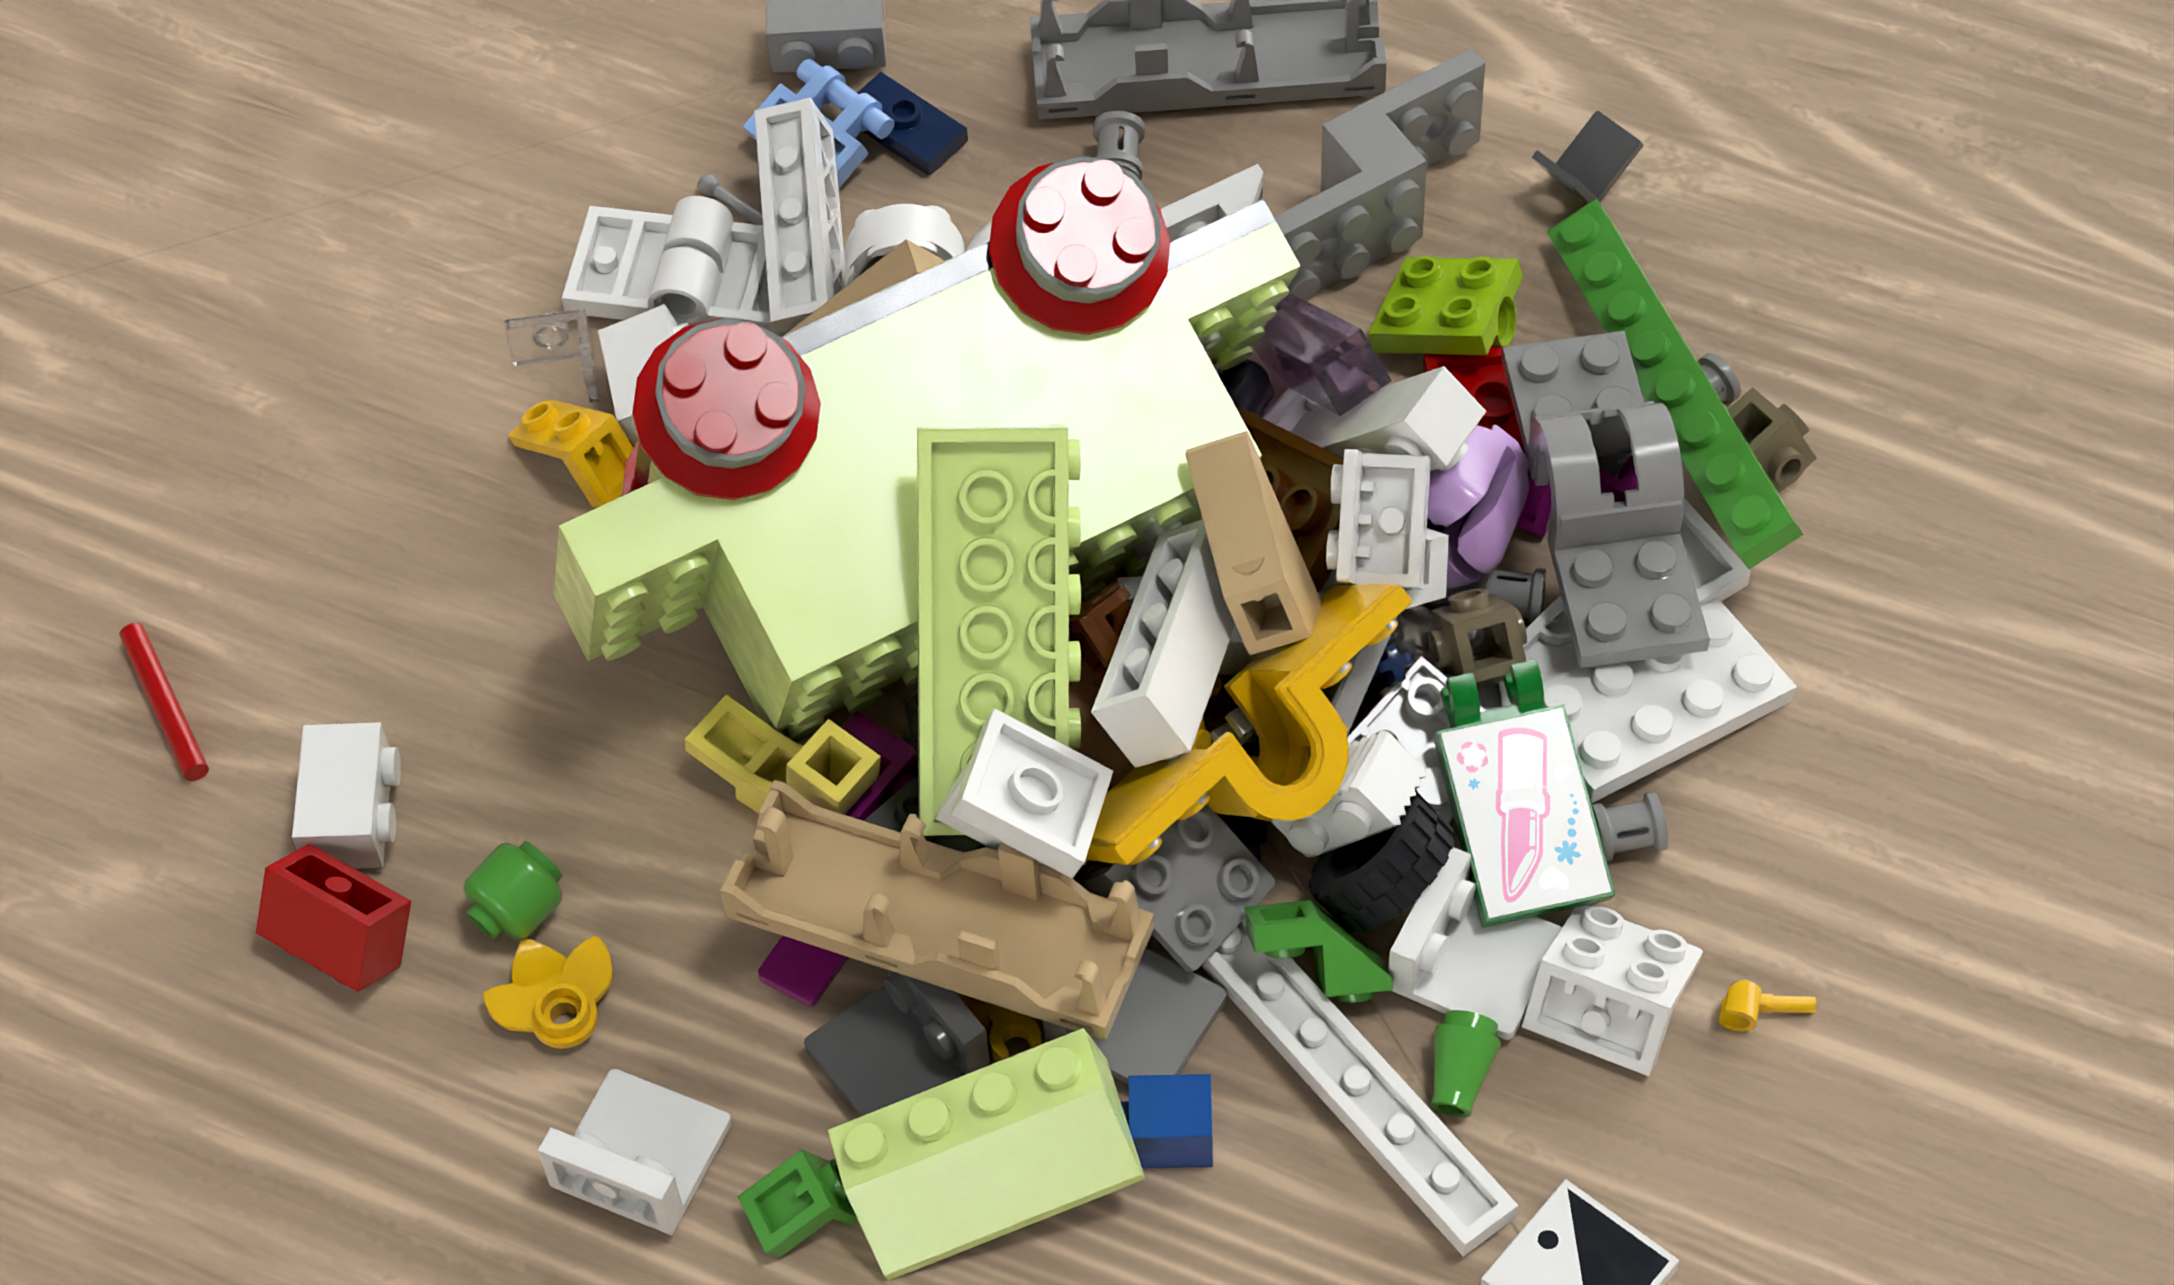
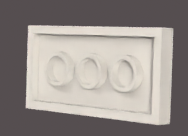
[1543,598,1797,804]

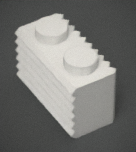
[1272,730,1426,858]

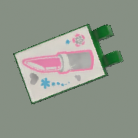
[1433,659,1615,928]

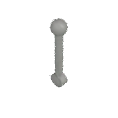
[697,174,763,225]

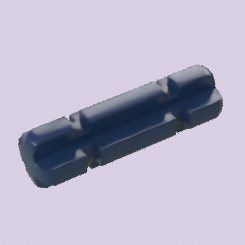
[1368,644,1414,698]

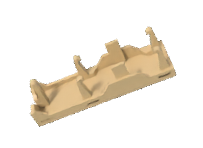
[720,780,1155,1041]

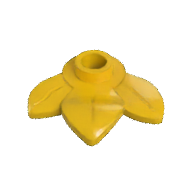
[483,936,614,1049]

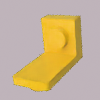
[508,399,634,508]

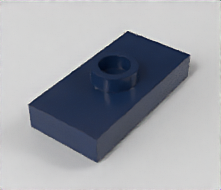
[857,72,968,176]

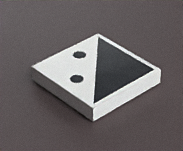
[1481,1179,1679,1285]

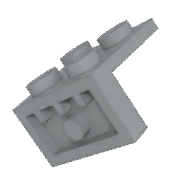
[1077,804,1275,972]
[1043,948,1227,1084]

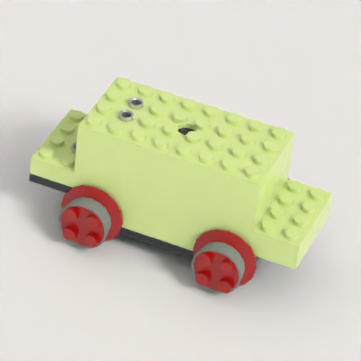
[554,156,1300,741]

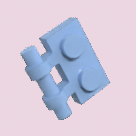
[742,59,894,188]

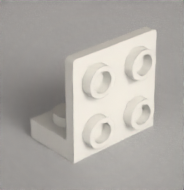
[1389,847,1562,1040]
[1522,905,1703,1076]
[538,1069,732,1236]

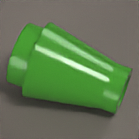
[1431,1010,1501,1117]

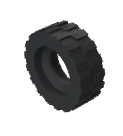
[1308,790,1455,934]

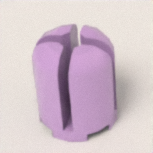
[1427,424,1530,588]

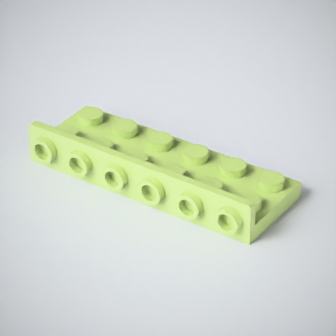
[917,424,1081,836]

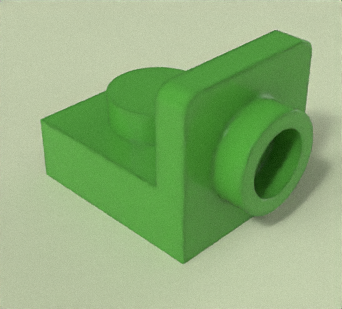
[737,1149,858,1258]

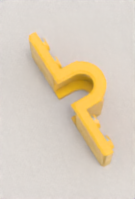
[1086,584,1413,865]

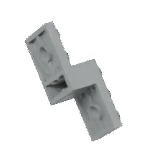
[1274,48,1485,313]

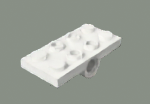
[561,196,791,337]

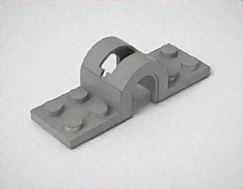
[1501,331,1710,668]

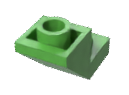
[1244,900,1393,1003]

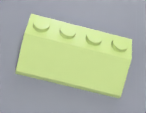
[828,1028,1145,1281]

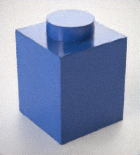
[1120,1074,1213,1168]

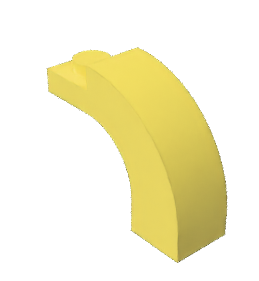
[685,694,881,815]

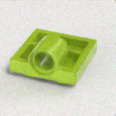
[1368,256,1523,355]

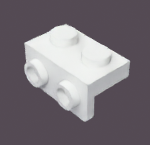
[1326,449,1431,590]

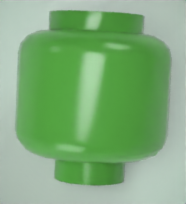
[463,841,563,940]

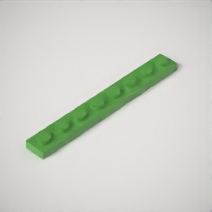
[1547,198,1804,569]

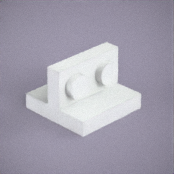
[935,708,1113,878]

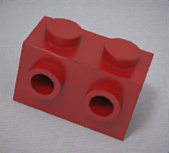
[256,843,412,992]

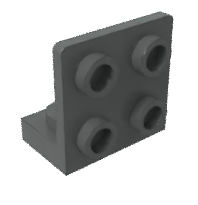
[804,970,990,1117]

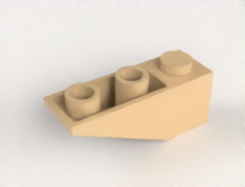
[1185,430,1322,655]

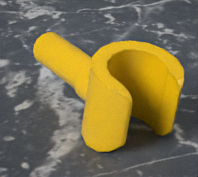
[1719,980,1817,1032]

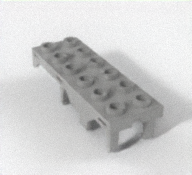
[1030,0,1387,120]

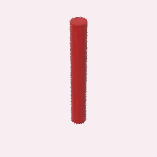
[119,623,209,781]

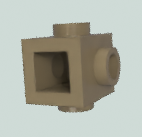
[1728,387,1817,493]
[1428,589,1527,687]

